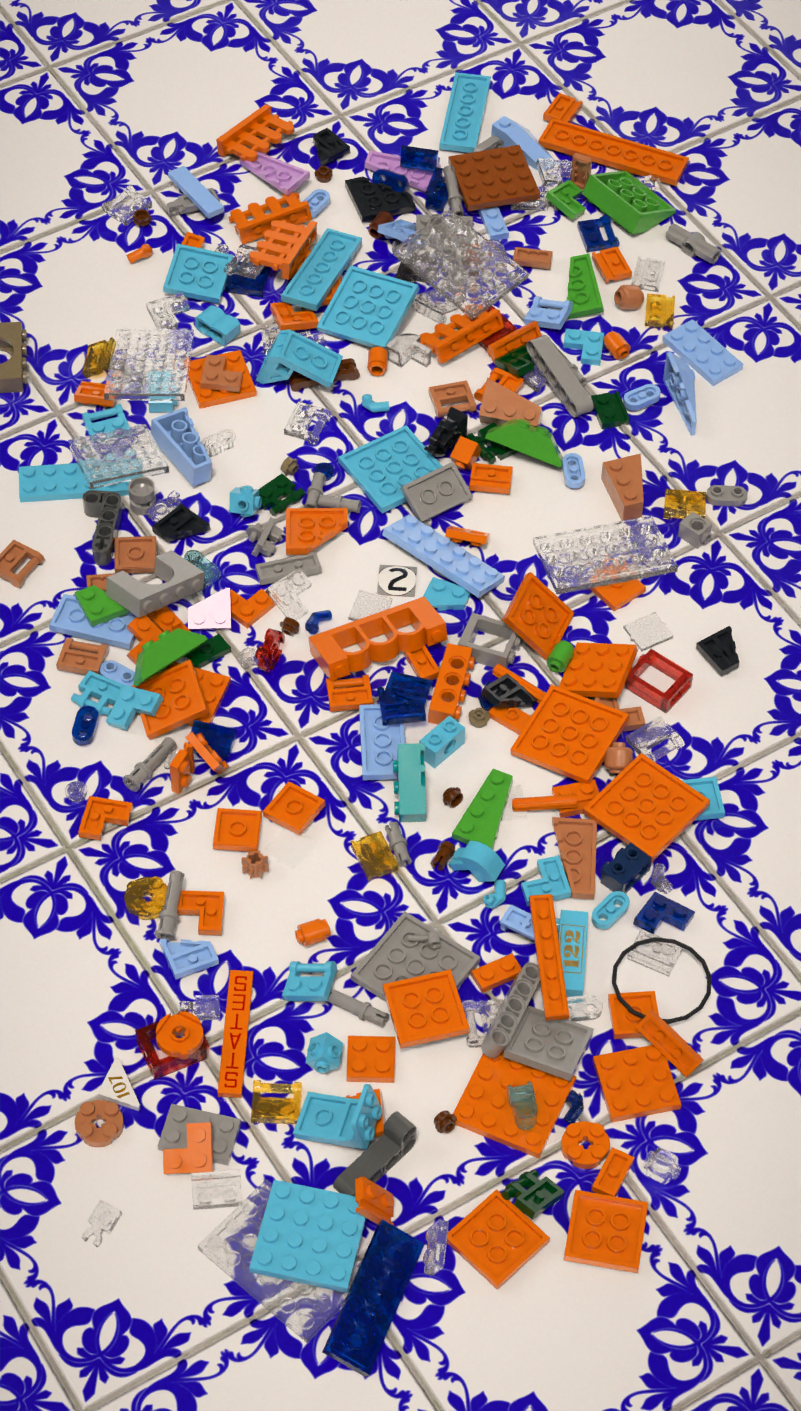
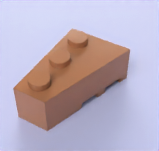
[479,377,543,427]
[601,453,644,522]

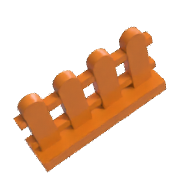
[216,104,295,162]
[228,192,312,245]
[249,219,317,280]
[418,305,504,364]

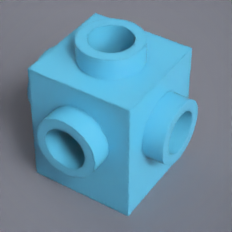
[229,486,262,517]
[305,1032,343,1074]

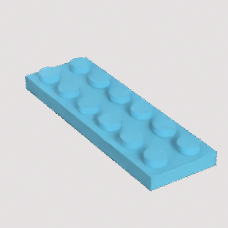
[439,72,491,153]
[281,228,362,311]
[19,459,142,503]

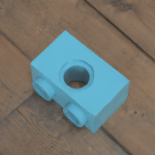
[419,715,465,769]

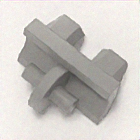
[246,517,283,557]

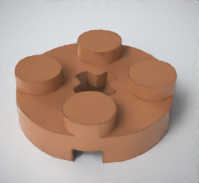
[75,1100,124,1147]

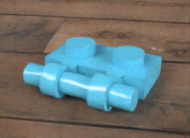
[71,670,124,716]

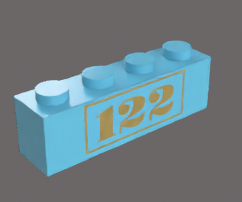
[556,910,588,1003]

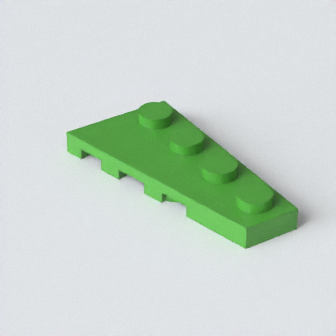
[567,253,604,320]
[452,768,513,850]

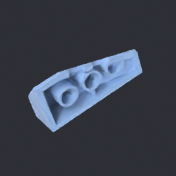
[663,352,697,436]

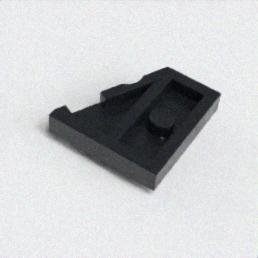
[313,128,350,166]
[152,503,210,542]
[696,626,739,676]
[480,673,537,707]

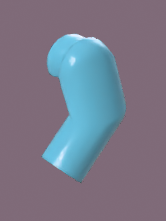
[361,394,389,413]
[483,880,506,908]

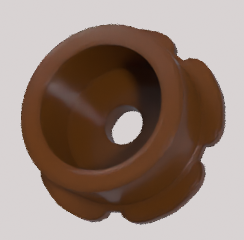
[314,166,333,183]
[133,209,151,227]
[280,617,300,636]
[443,787,463,808]
[434,1110,457,1133]

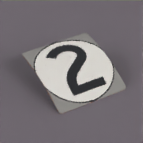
[377,565,417,597]

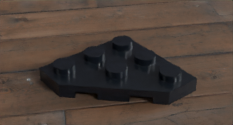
[345,176,416,222]

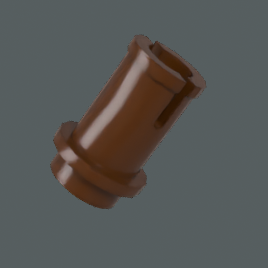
[430,841,455,871]

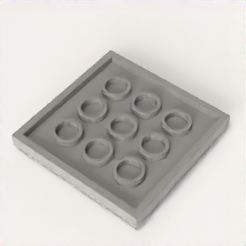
[351,911,480,1001]

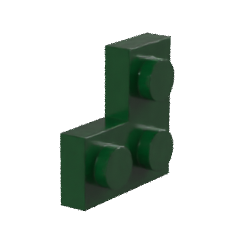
[494,344,534,377]

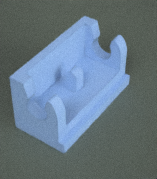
[500,905,534,940]

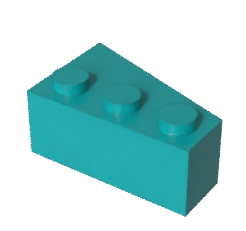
[393,743,426,823]

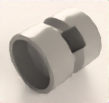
[128,476,156,516]

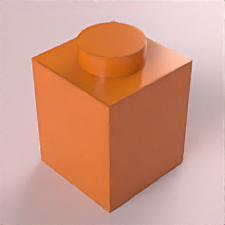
[450,436,482,471]

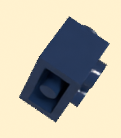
[600,843,651,894]

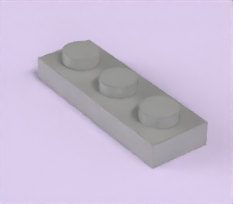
[255,552,321,585]

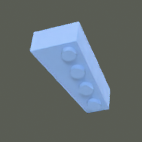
[150,407,212,486]

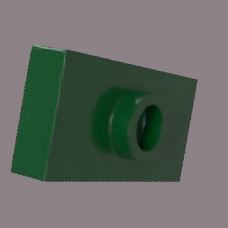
[184,634,231,668]

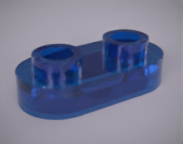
[372,169,409,192]
[72,706,99,746]

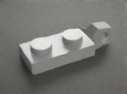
[167,188,220,216]

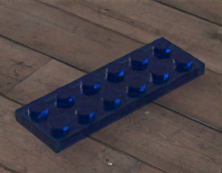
[322,1219,425,1377]

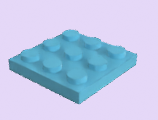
[163,243,233,304]

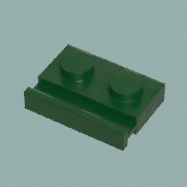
[591,391,630,429]

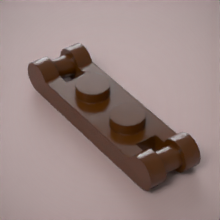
[288,358,360,392]

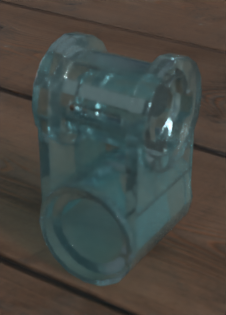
[184,550,222,589]
[507,1081,537,1130]

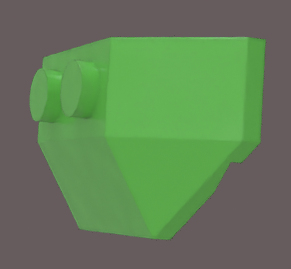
[485,419,563,468]
[133,628,208,687]

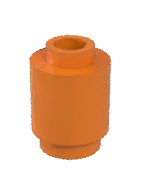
[603,331,631,360]
[367,347,388,376]
[295,918,331,947]

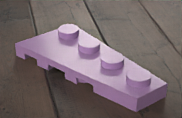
[365,150,441,194]
[240,152,310,196]

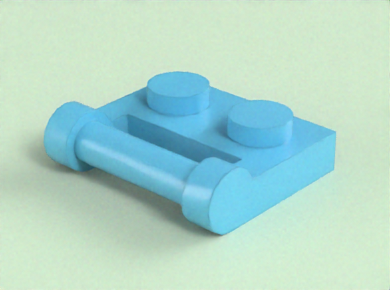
[82,404,131,444]
[282,961,337,1001]

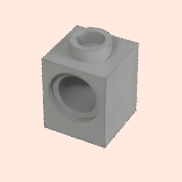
[678,511,712,549]

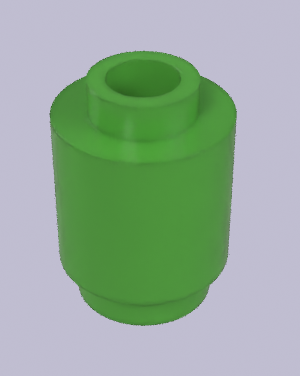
[546,641,574,673]

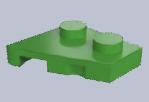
[74,585,129,627]

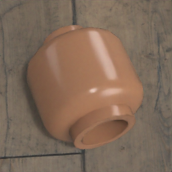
[614,285,644,310]
[604,742,633,774]

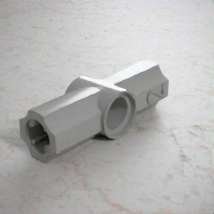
[666,223,721,264]

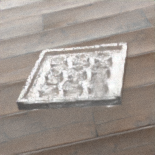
[68,424,169,489]

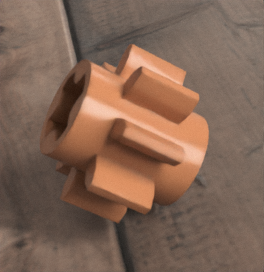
[241,850,269,879]

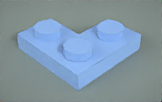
[378,219,420,244]

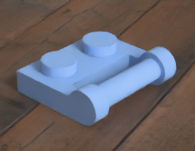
[524,296,573,330]

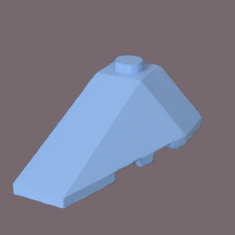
[491,116,558,175]

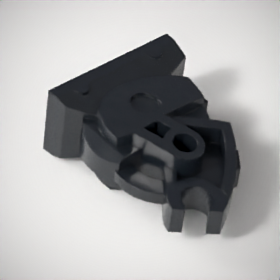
[424,406,468,457]

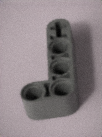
[83,490,123,566]
[333,1111,417,1196]

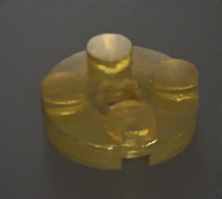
[124,876,167,920]

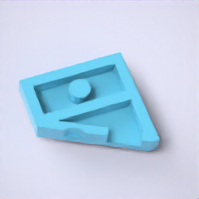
[423,577,472,611]

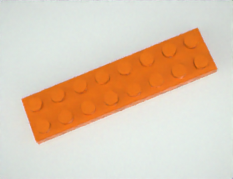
[538,118,689,186]

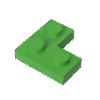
[545,180,586,220]

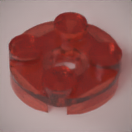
[255,628,285,672]

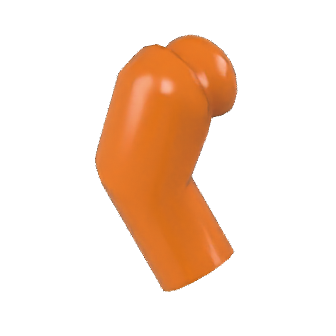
[127,244,153,264]

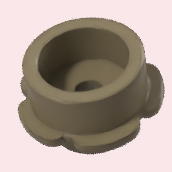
[280,457,299,476]
[468,708,490,728]

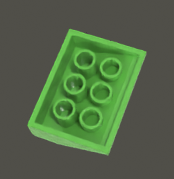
[582,170,676,235]

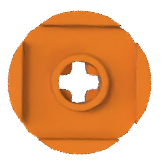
[156,1011,204,1060]
[561,1121,610,1169]

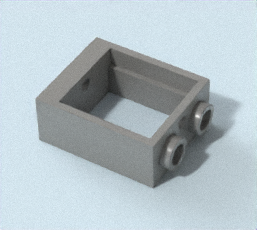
[458,613,522,668]

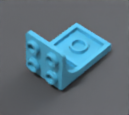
[293,1084,382,1150]

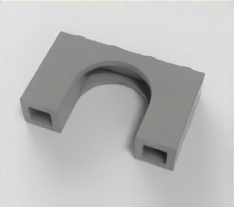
[106,550,204,618]

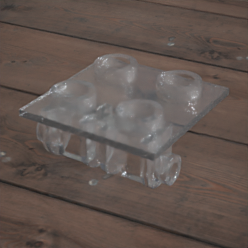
[411,290,462,324]

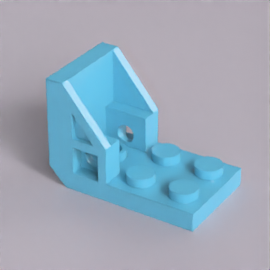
[255,329,343,388]

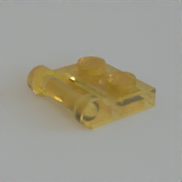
[663,489,706,519]
[251,1080,302,1124]

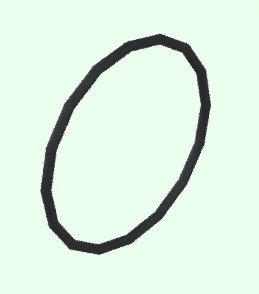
[612,937,712,1024]

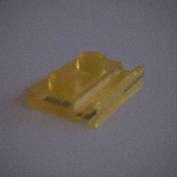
[645,293,675,328]
[82,337,116,378]
[351,831,399,881]

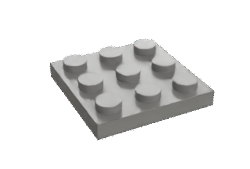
[503,1006,594,1081]

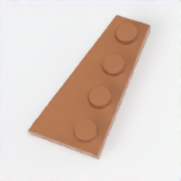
[552,817,597,900]

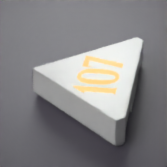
[98,1057,140,1111]

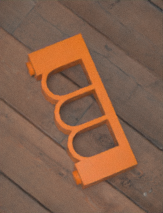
[308,596,448,681]

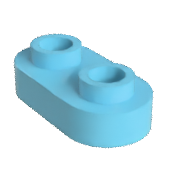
[591,891,630,929]

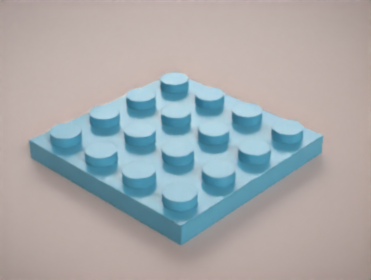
[317,265,420,350]
[338,425,443,513]
[249,1180,366,1293]

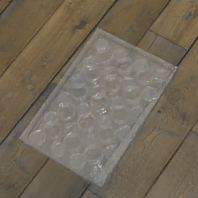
[393,208,529,320]
[104,328,194,401]
[533,515,678,594]
[197,1179,375,1343]

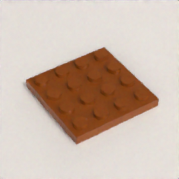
[448,145,540,211]

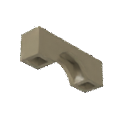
[0,322,27,393]

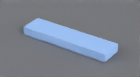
[168,166,224,219]

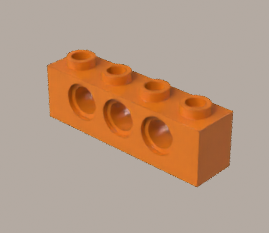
[428,643,475,725]

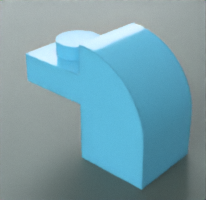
[448,841,505,882]

